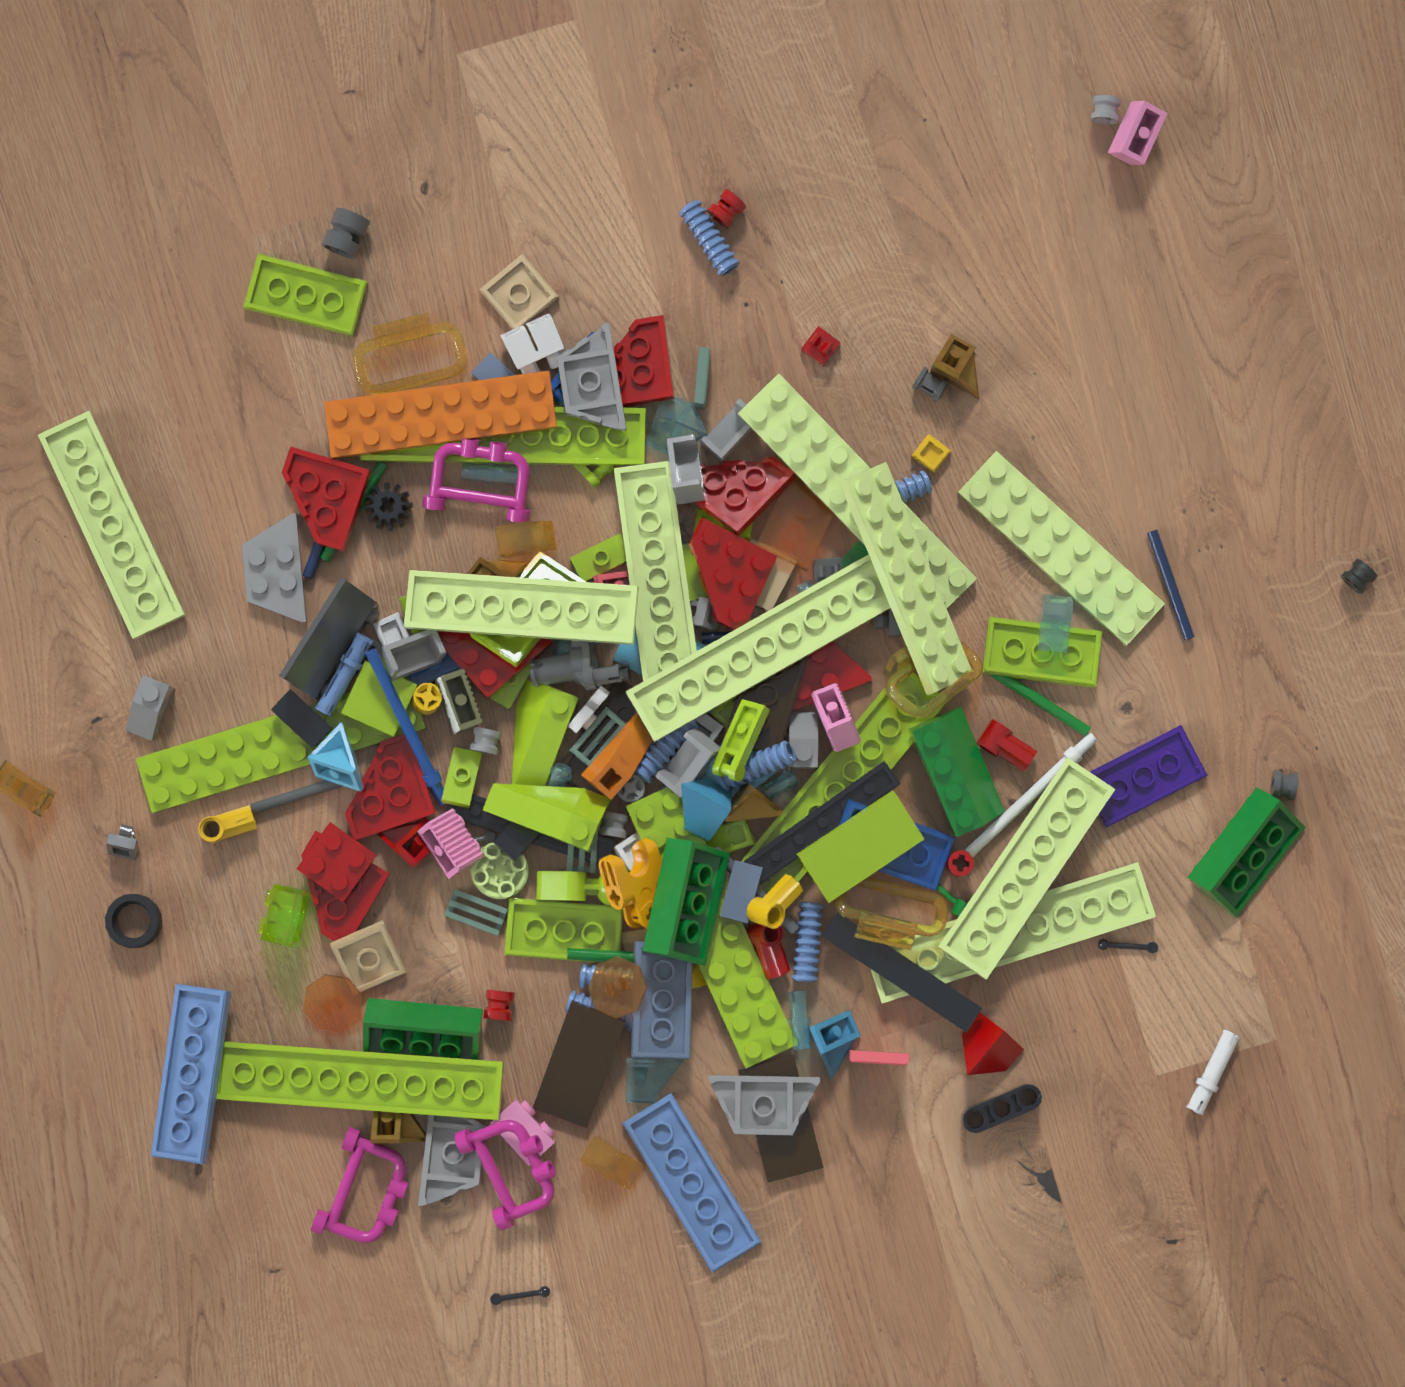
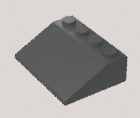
[279,577,379,701]

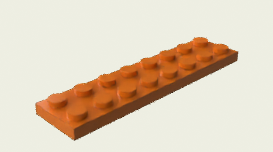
[324,371,557,459]

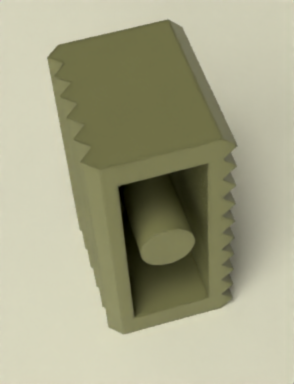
[434,669,483,735]

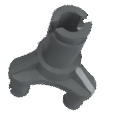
[529,641,631,690]

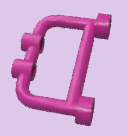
[422,438,530,523]
[455,1120,556,1231]
[310,1127,409,1244]

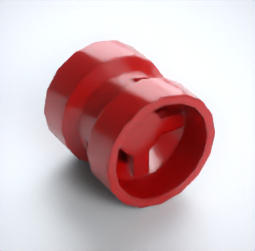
[707,189,746,229]
[483,990,515,1021]

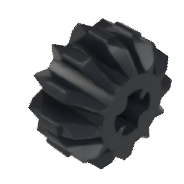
[364,482,413,531]

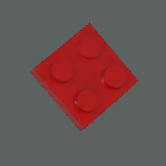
[296,822,378,902]

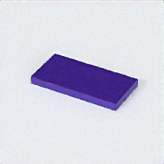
[1090,725,1208,828]

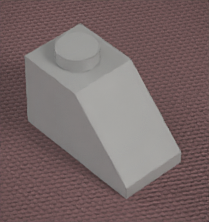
[126,675,175,741]
[788,712,818,770]

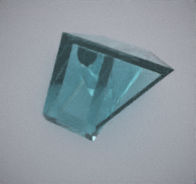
[646,396,708,454]
[626,1057,684,1103]

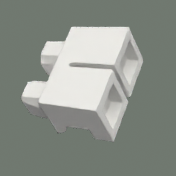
[500,313,564,374]

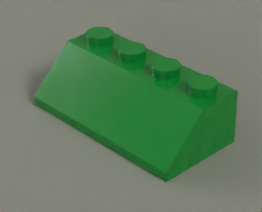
[908,706,1005,837]
[1187,787,1306,918]
[643,838,730,966]
[363,998,483,1060]

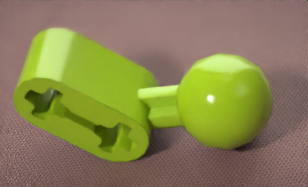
[536,871,611,906]

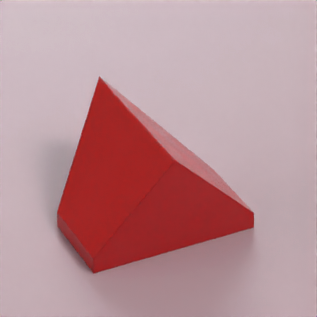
[378,818,431,869]
[962,1012,1024,1075]

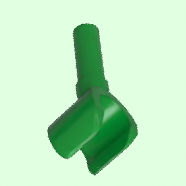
[937,884,967,917]

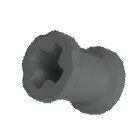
[912,367,949,403]

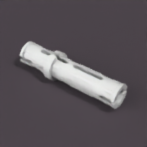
[1186,1030,1240,1115]

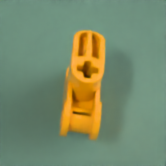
[599,838,662,929]

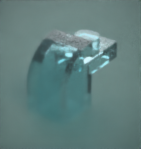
[1037,594,1073,653]

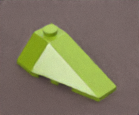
[512,680,580,786]
[483,783,610,853]

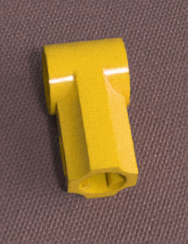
[198,805,257,844]
[746,874,803,929]

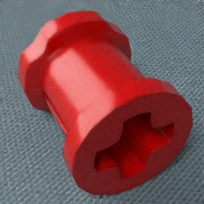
[946,850,974,877]

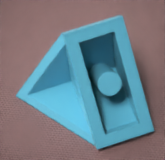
[308,722,364,792]

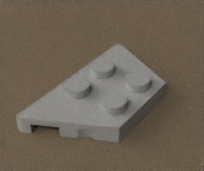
[557,323,627,432]
[242,513,307,623]
[708,1075,820,1135]
[418,1115,485,1206]

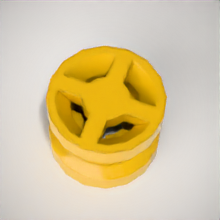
[412,683,442,715]

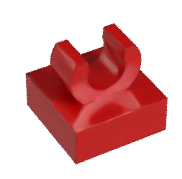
[801,326,841,367]

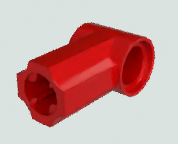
[976,719,1037,772]
[747,923,791,979]

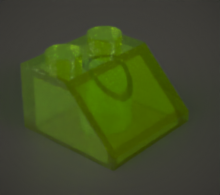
[258,884,311,948]

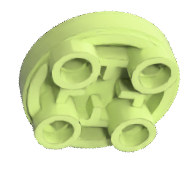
[471,843,529,899]

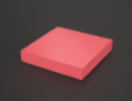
[848,1050,909,1065]

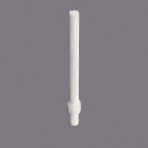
[965,733,1098,858]

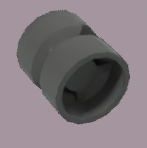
[321,208,370,259]

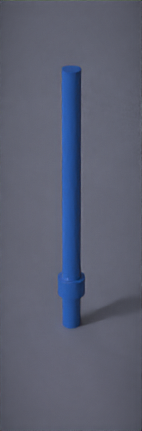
[365,648,446,806]

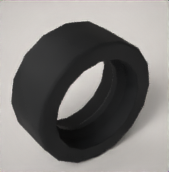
[105,894,162,948]

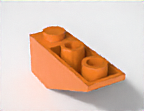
[581,712,653,800]

